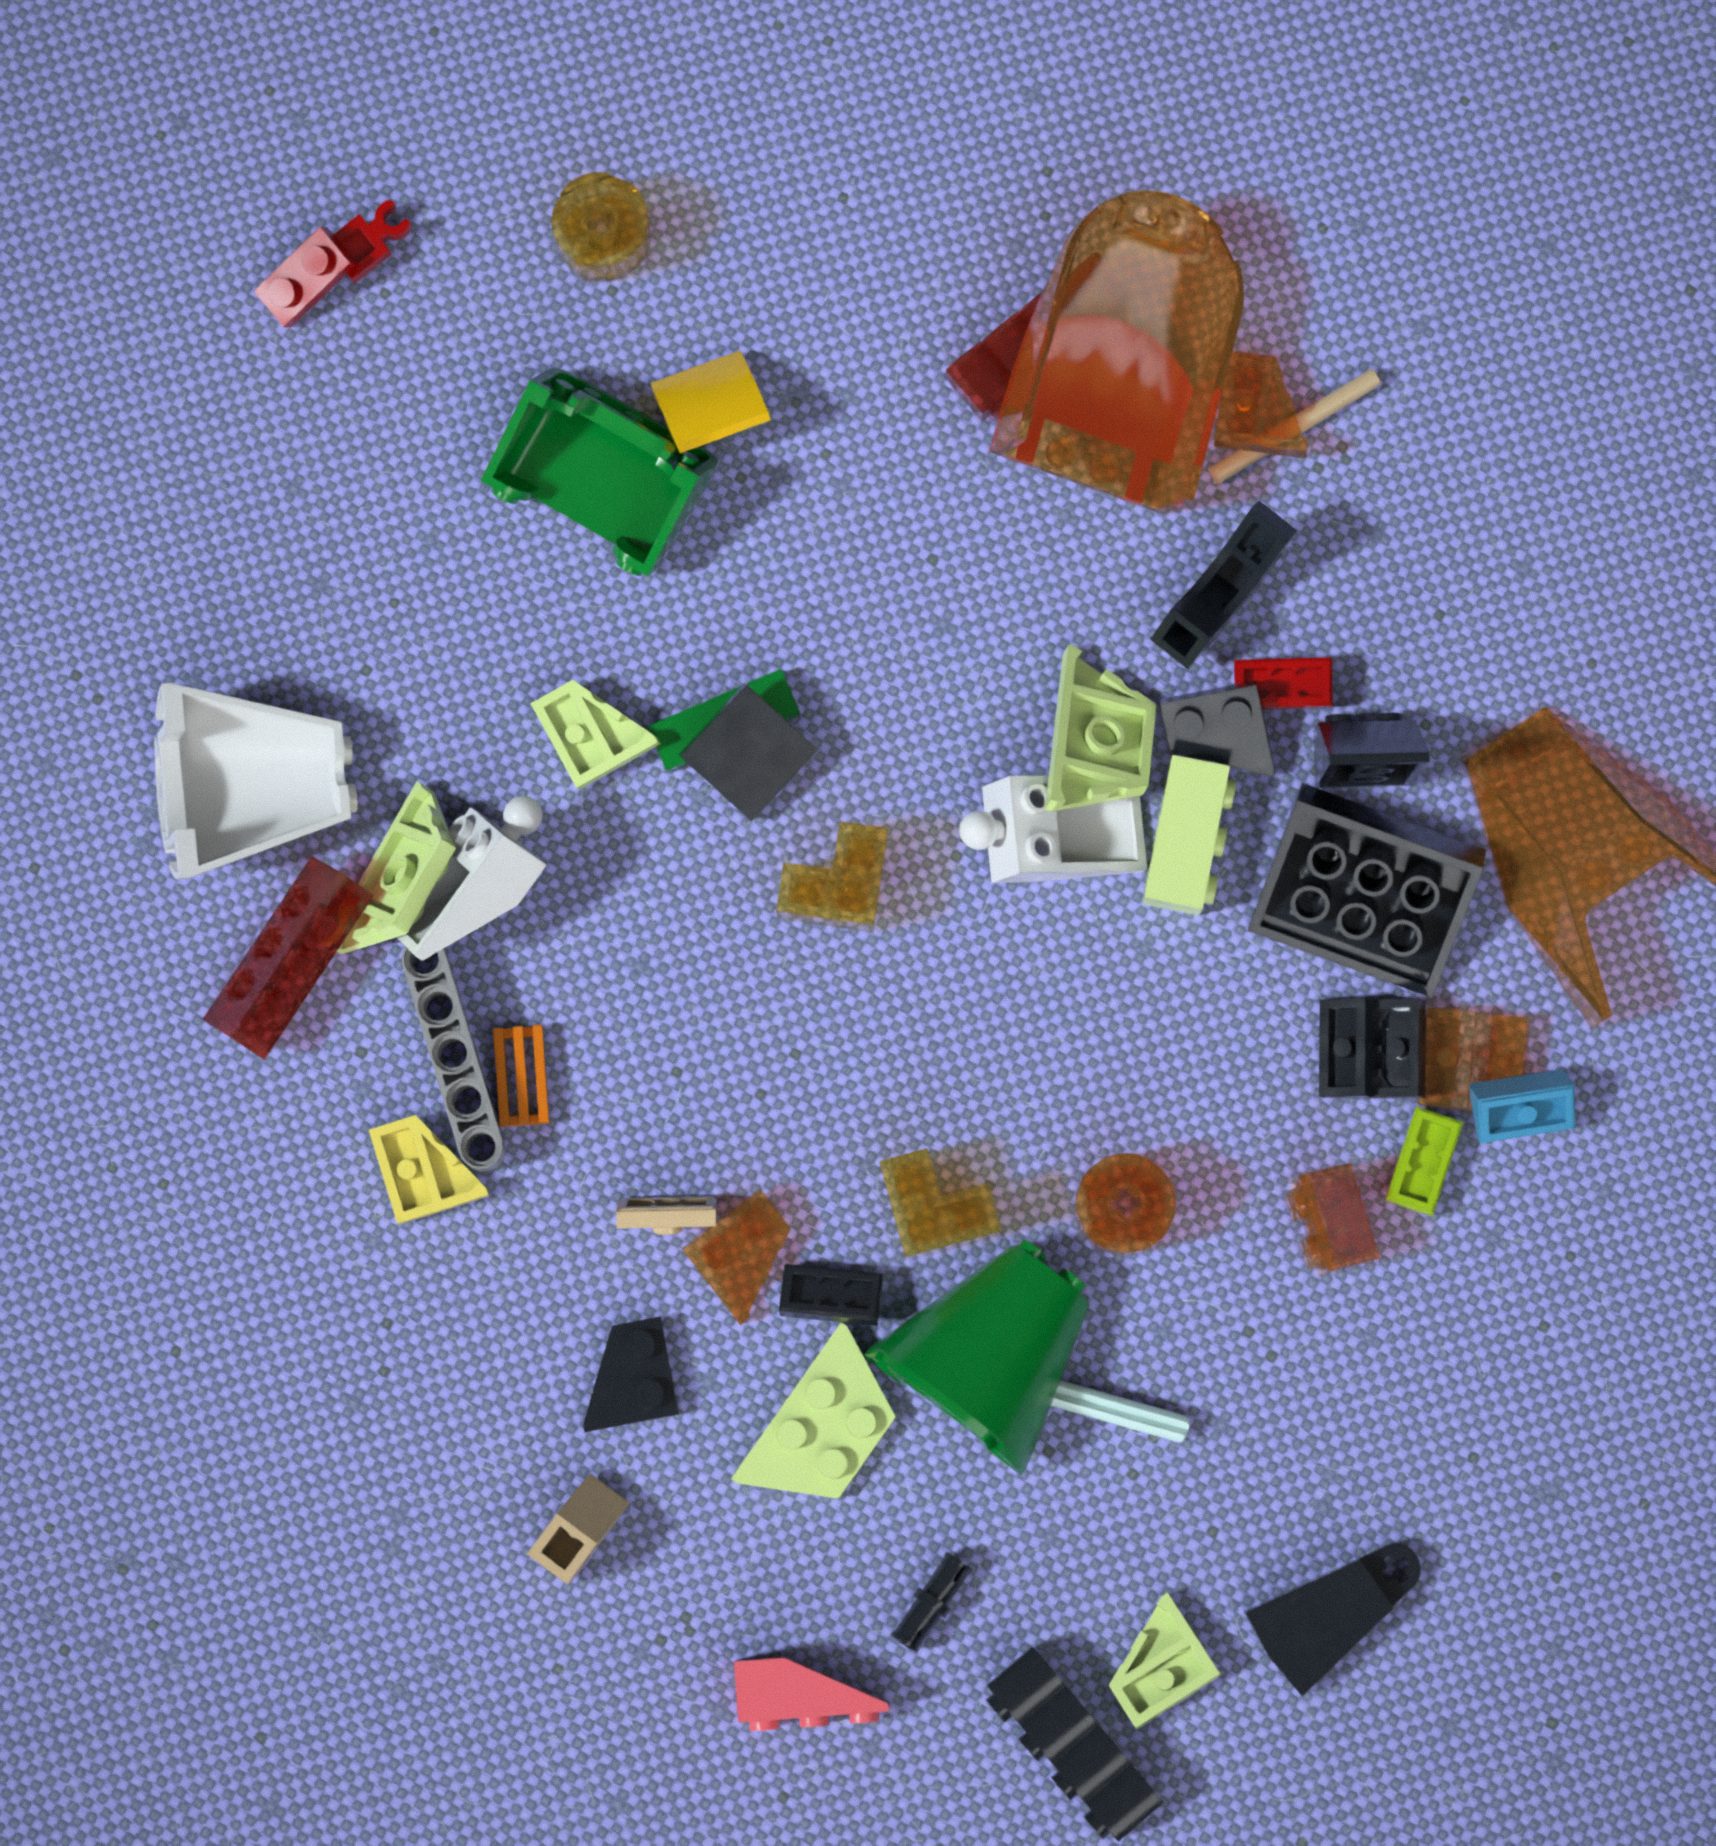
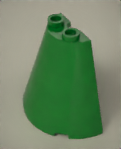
[864,1239,1090,1475]

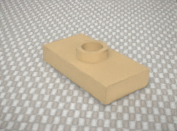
[616,1196,717,1235]

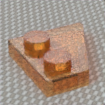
[1214,351,1308,459]
[681,1188,791,1325]

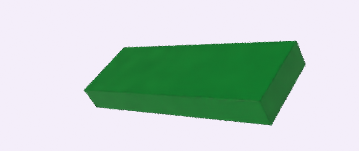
[647,669,801,773]

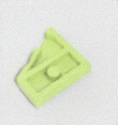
[530,680,661,790]
[1109,1592,1221,1730]

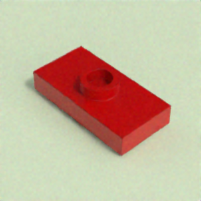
[1234,657,1333,710]

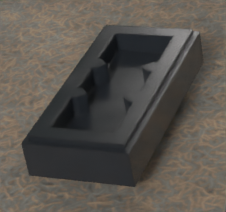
[779,1264,884,1326]

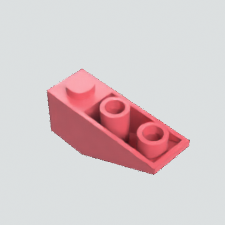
[734,1657,889,1731]

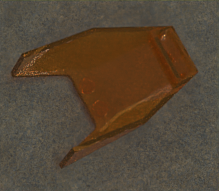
[1464,707,1716,1029]

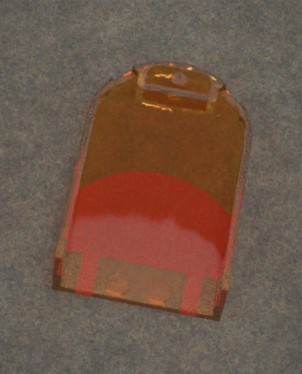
[989,190,1244,514]

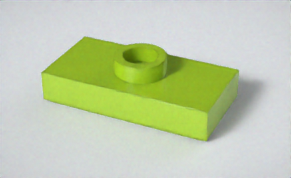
[1384,1106,1463,1217]

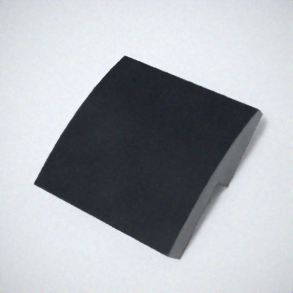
[1319,998,1426,1099]

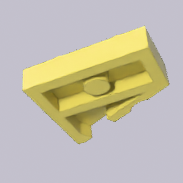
[369,1115,490,1225]

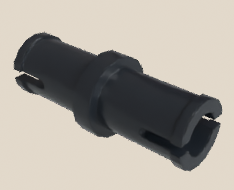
[891,1552,973,1653]

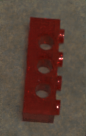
[202,856,374,1060]

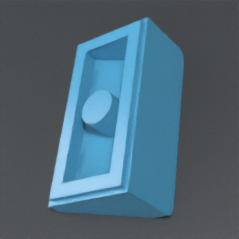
[1469,1070,1576,1143]

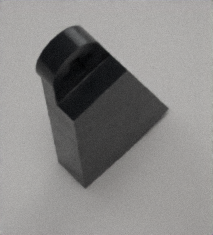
[1243,1543,1421,1696]

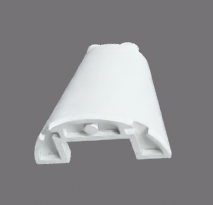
[154,683,357,879]

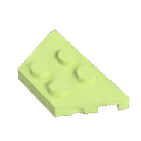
[1045,644,1157,811]
[324,781,456,954]
[731,1322,896,1499]

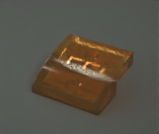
[1418,1007,1531,1112]

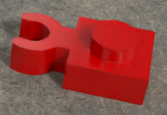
[334,200,412,284]

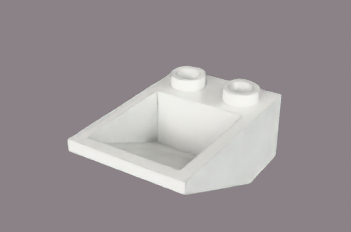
[959,775,1148,883]
[396,796,547,961]

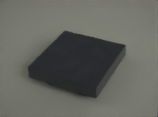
[679,683,818,821]

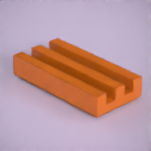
[493,1025,550,1128]

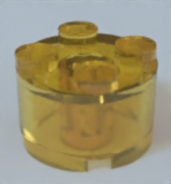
[551,172,651,282]

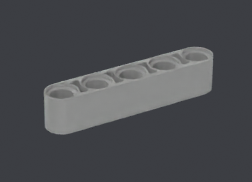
[402,947,506,1173]

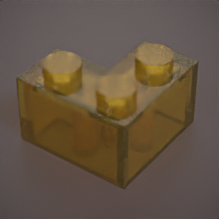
[776,821,889,933]
[879,1148,1002,1261]

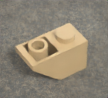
[527,1473,630,1584]

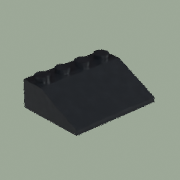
[1248,783,1486,998]

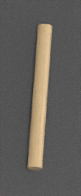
[1208,368,1381,485]

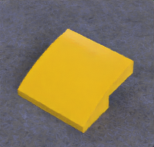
[650,350,771,454]

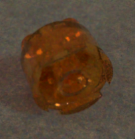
[1074,1153,1176,1256]

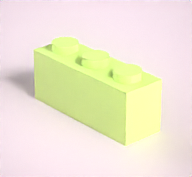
[1142,755,1236,915]

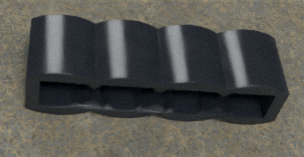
[986,1646,1164,1842]

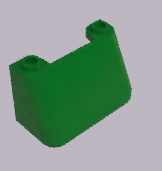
[480,368,718,577]

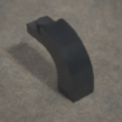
[1150,501,1298,669]

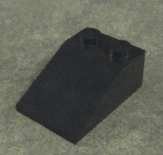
[1313,713,1430,788]

